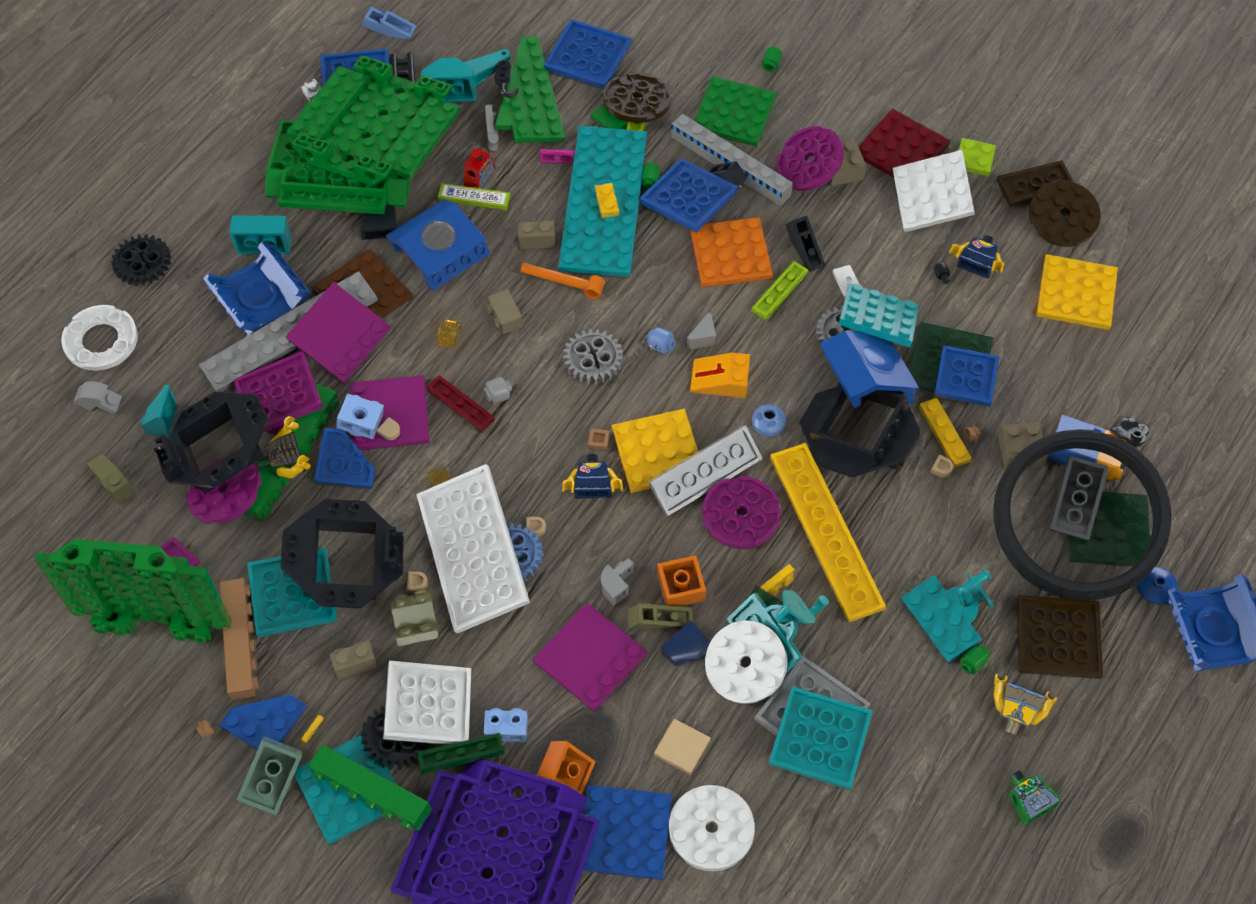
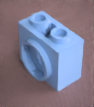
[337,394,384,439]

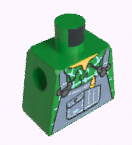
[1009,770,1062,826]

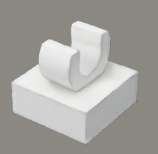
[301,79,322,102]

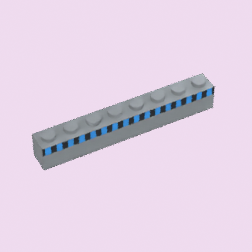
[671,114,793,207]

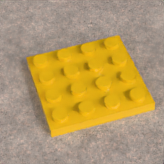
[1036,254,1118,330]
[611,408,698,493]

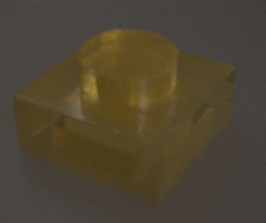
[427,467,450,487]

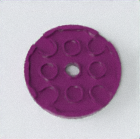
[776,126,844,191]
[187,458,262,524]
[702,476,781,549]

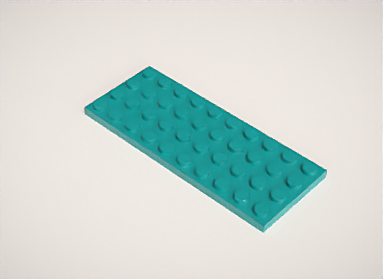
[558,126,647,277]

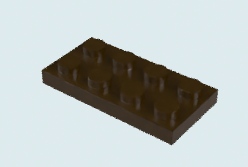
[997,160,1074,207]

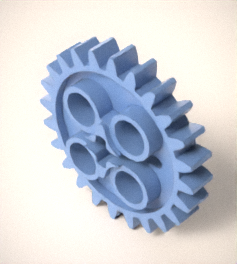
[508,523,544,581]

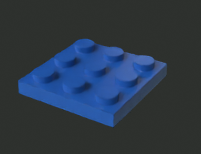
[934,345,999,407]

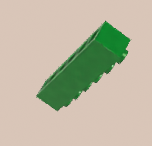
[308,745,432,832]

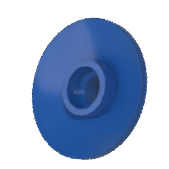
[1137,567,1178,604]

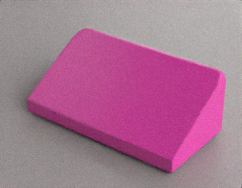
[539,149,575,164]

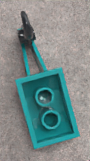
[421,49,519,102]

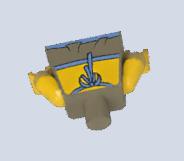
[993,674,1058,735]

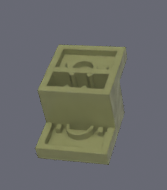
[391,590,439,646]

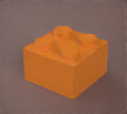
[657,555,706,607]

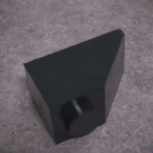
[709,161,748,189]

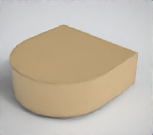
[377,418,400,440]
[930,455,954,477]
[526,517,546,537]
[407,571,428,593]

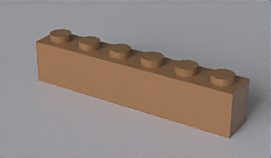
[220,578,259,701]

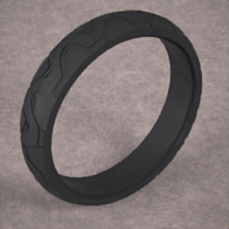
[993,429,1172,600]

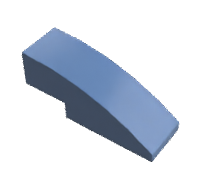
[362,6,417,39]

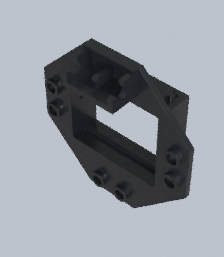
[799,382,920,478]
[154,392,269,494]
[280,498,404,609]

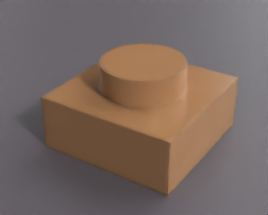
[588,429,609,451]

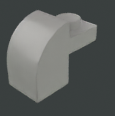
[73,381,122,414]
[601,558,634,606]

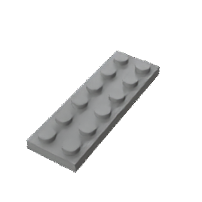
[648,425,763,516]

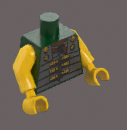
[257,416,310,479]

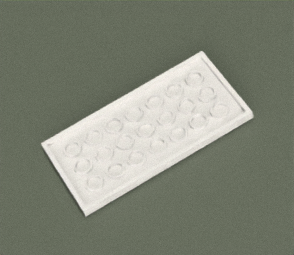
[416,464,530,634]

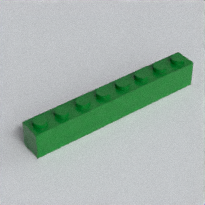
[243,384,339,522]

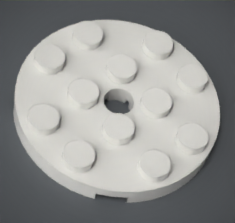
[705,621,787,704]
[669,785,755,871]

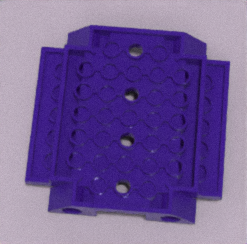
[391,760,600,904]

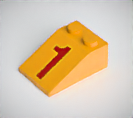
[690,353,750,398]

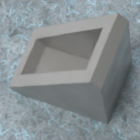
[687,313,716,349]

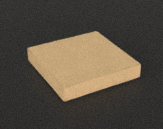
[654,719,711,775]

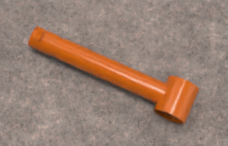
[521,263,605,300]

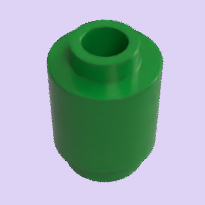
[762,46,783,72]
[641,163,660,189]
[960,645,990,674]

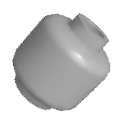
[483,377,512,404]

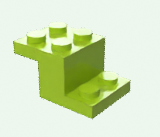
[959,138,996,176]

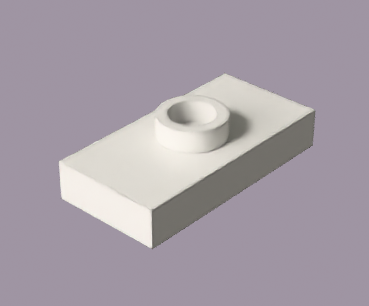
[833,265,860,298]

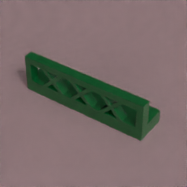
[417,733,505,774]

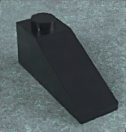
[785,216,826,272]

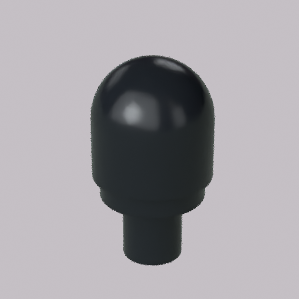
[934,261,950,284]

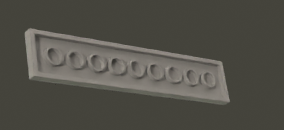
[199,271,378,392]

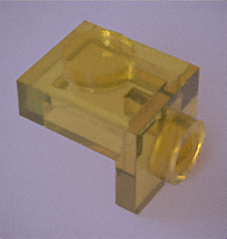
[437,319,462,348]

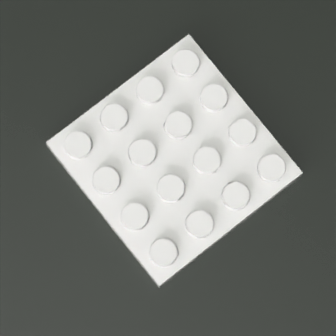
[893,150,975,232]
[383,661,471,745]

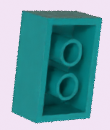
[229,215,292,255]

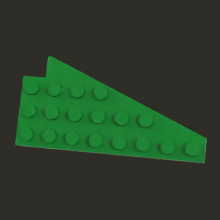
[495,36,565,143]

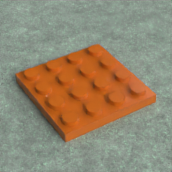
[690,217,773,288]

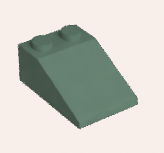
[236,736,303,815]

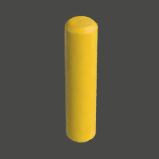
[301,715,324,744]

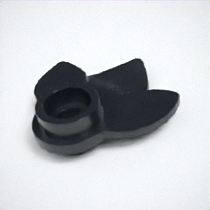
[1111,417,1149,447]

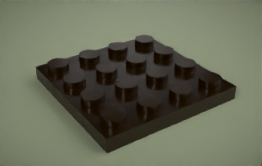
[1017,595,1103,679]

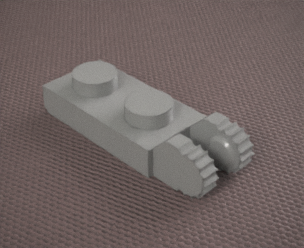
[484,105,499,153]

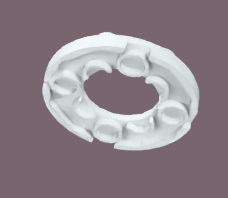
[61,305,138,371]

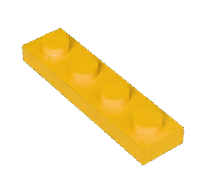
[919,398,972,468]

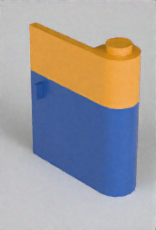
[1047,415,1127,482]

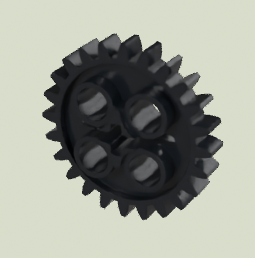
[111,234,172,286]
[361,706,428,770]

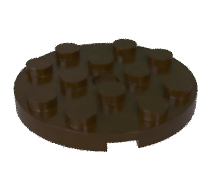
[603,73,671,124]
[1028,180,1101,247]

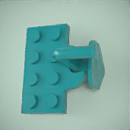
[901,569,994,664]
[727,590,829,673]

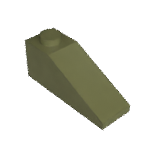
[86,453,134,504]
[628,604,693,630]

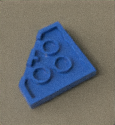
[314,428,376,489]
[219,694,307,750]

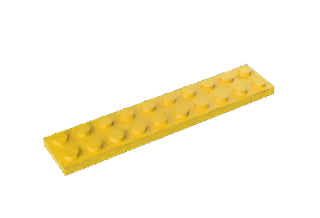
[770,443,886,623]

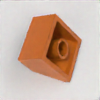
[537,741,596,794]

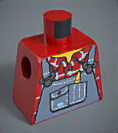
[464,148,495,189]

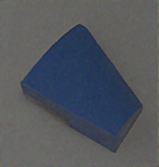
[661,621,710,666]

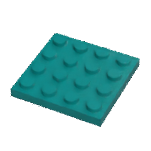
[838,283,919,347]
[247,547,338,637]
[768,686,873,790]
[294,735,396,845]

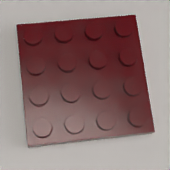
[858,108,950,178]

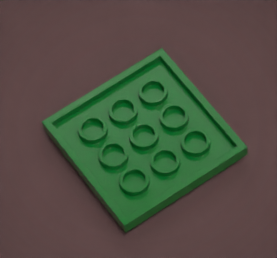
[694,76,777,147]

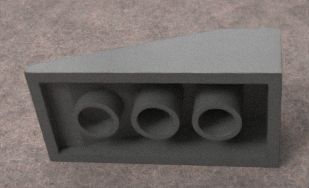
[1050,456,1109,541]

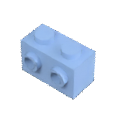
[484,708,528,742]

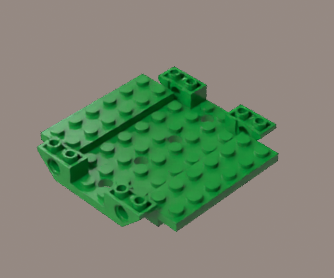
[286,55,461,186]
[265,102,411,215]
[35,539,232,643]

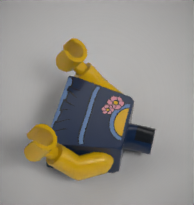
[949,235,1004,279]
[562,454,623,499]

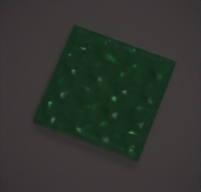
[910,322,993,392]
[1069,491,1150,567]

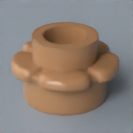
[964,424,981,443]
[196,719,215,739]

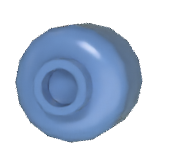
[647,327,675,354]

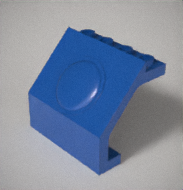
[204,242,311,335]
[820,331,919,408]
[1167,574,1256,672]

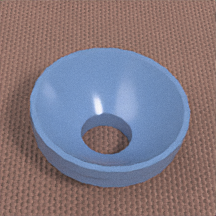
[752,404,786,437]

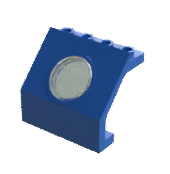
[386,199,490,291]

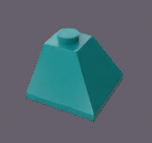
[141,385,178,437]

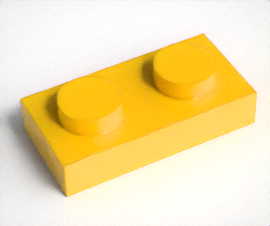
[595,183,619,218]
[759,564,795,601]

